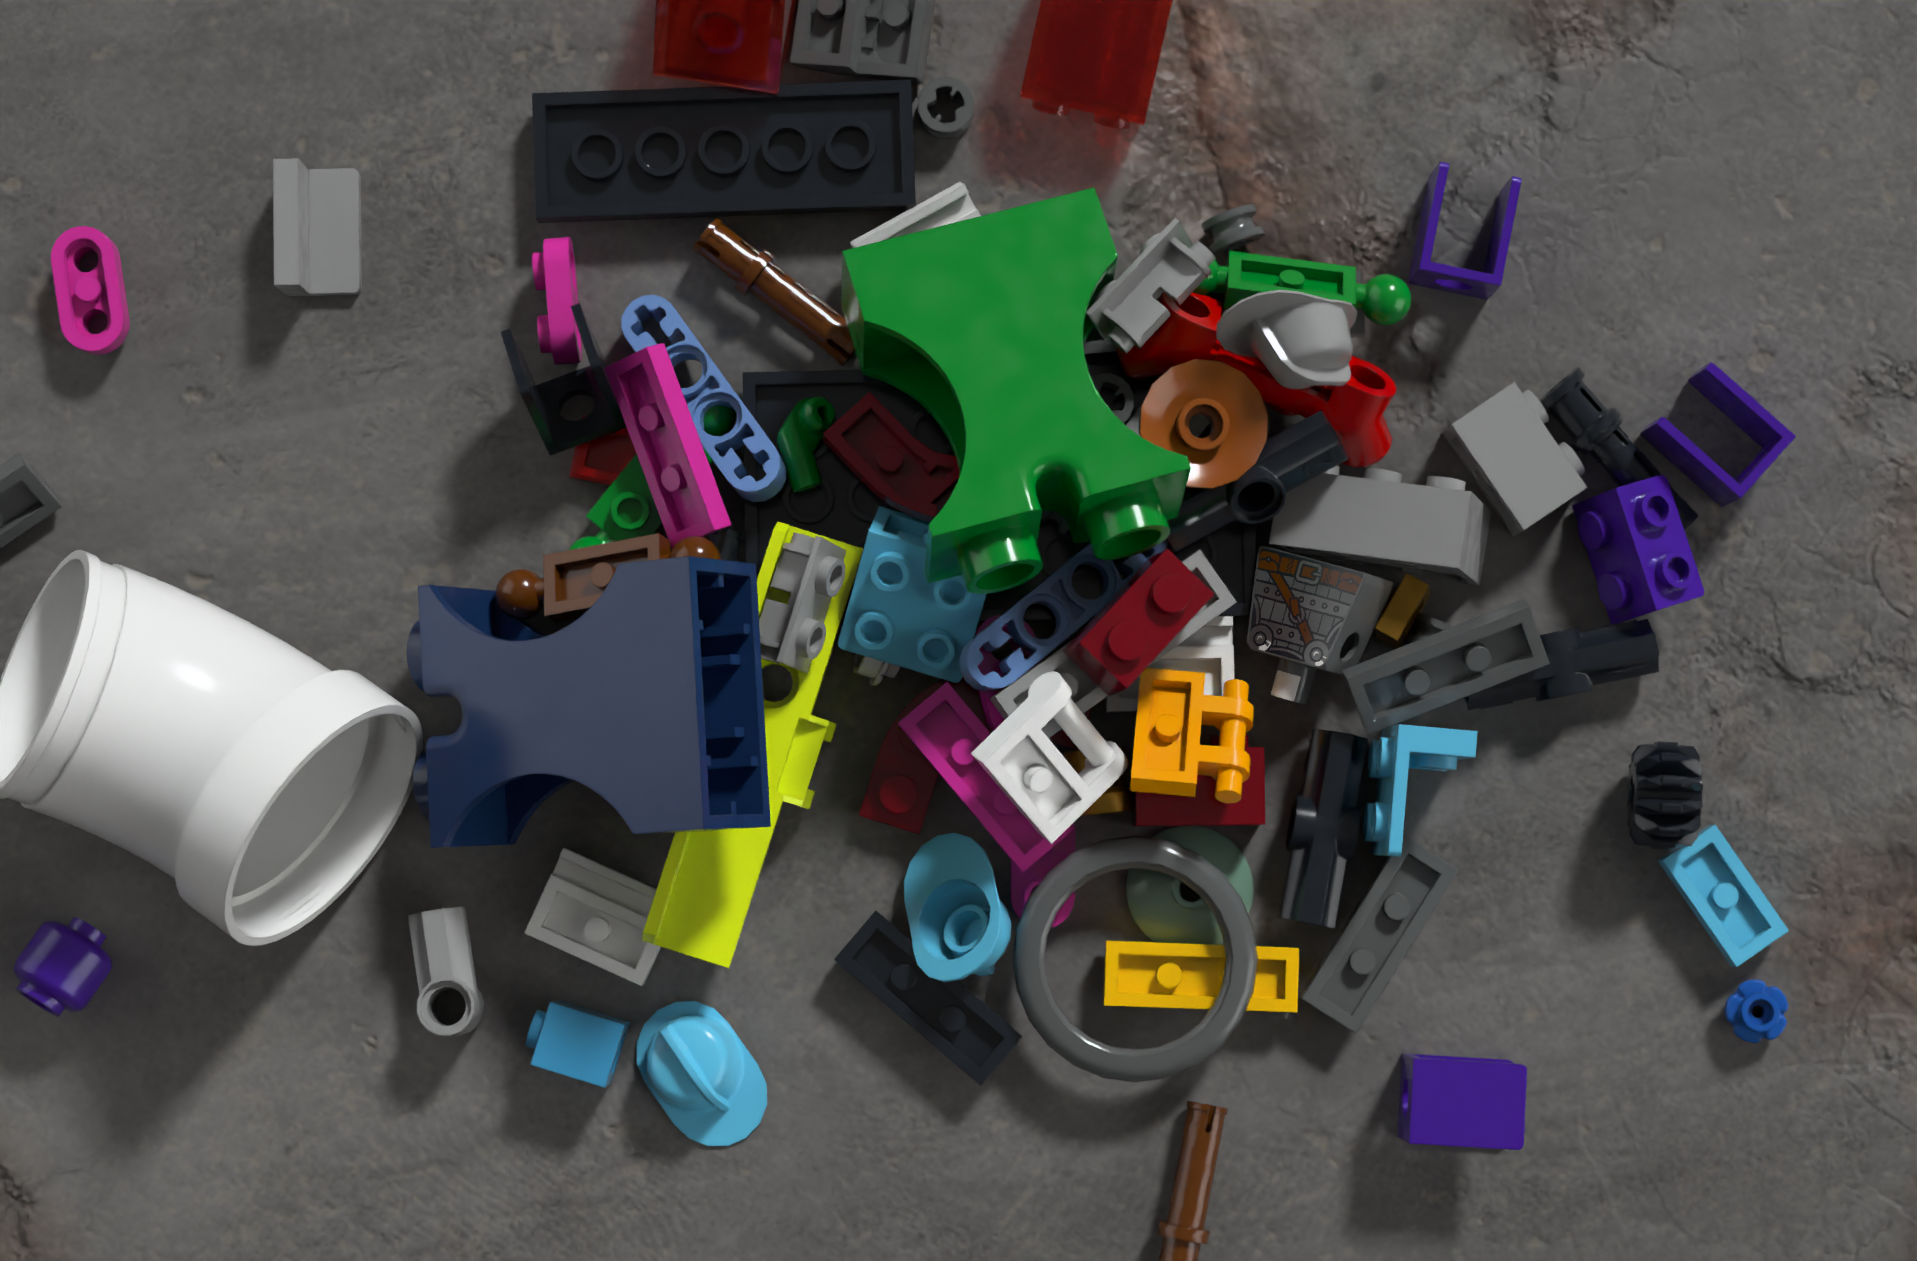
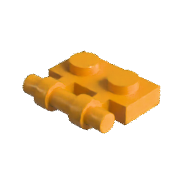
[1130,668,1254,803]

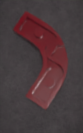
[823,392,959,522]
[859,676,1094,835]

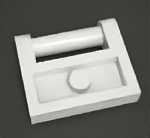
[971,671,1128,844]

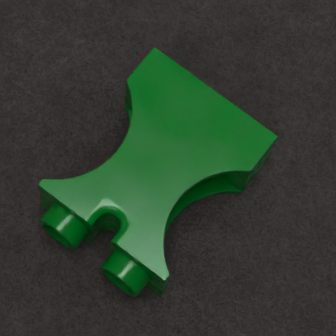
[841,187,1191,594]

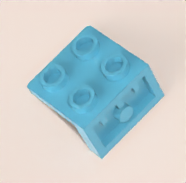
[838,506,986,683]
[1362,724,1478,857]

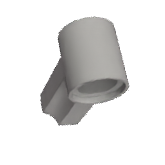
[408,906,485,1036]

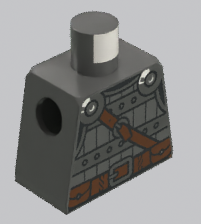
[1247,545,1394,705]

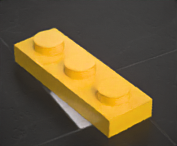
[1103,940,1299,1013]

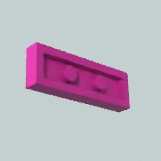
[605,343,732,549]
[897,682,1073,873]

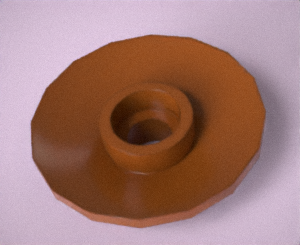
[1139,359,1268,489]

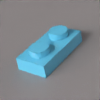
[1657,824,1789,967]

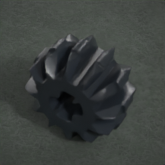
[1626,741,1703,850]

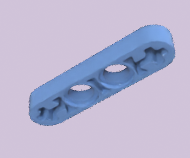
[621,295,786,502]
[959,538,1167,692]

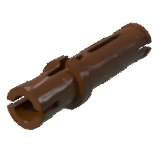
[693,218,855,367]
[1157,1100,1228,1261]

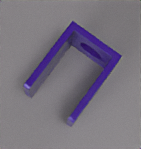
[1407,162,1522,300]
[1640,362,1796,507]
[1398,1053,1527,1150]

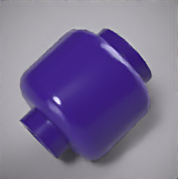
[13,917,113,1017]

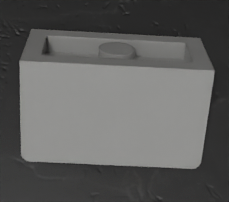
[273,158,362,296]

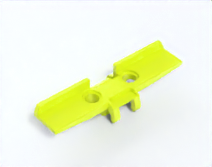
[642,522,863,968]

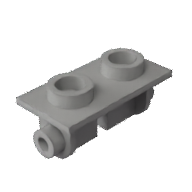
[1086,218,1216,354]
[759,532,846,673]

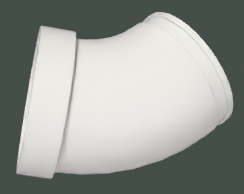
[0,550,423,946]

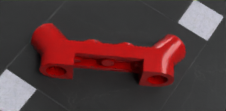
[1116,292,1397,468]

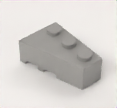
[1269,466,1492,586]

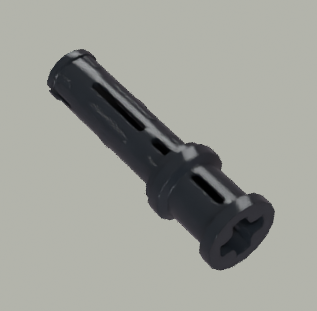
[1539,367,1699,530]

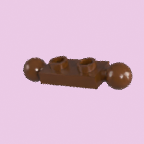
[495,533,721,623]

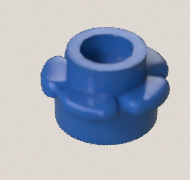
[1725,979,1788,1043]

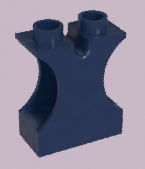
[407,556,771,848]

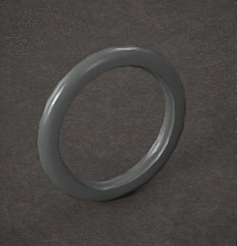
[1012,836,1258,1082]

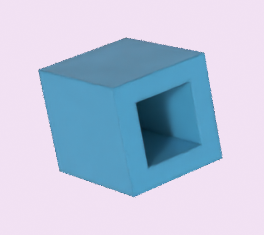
[525,999,631,1088]

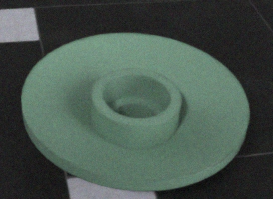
[1126,826,1253,945]

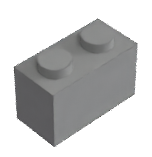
[1442,382,1587,536]

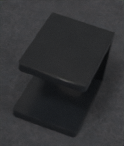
[501,303,627,456]

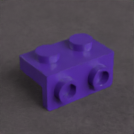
[1572,475,1704,625]

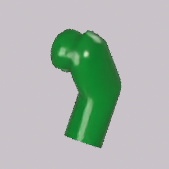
[776,397,836,493]

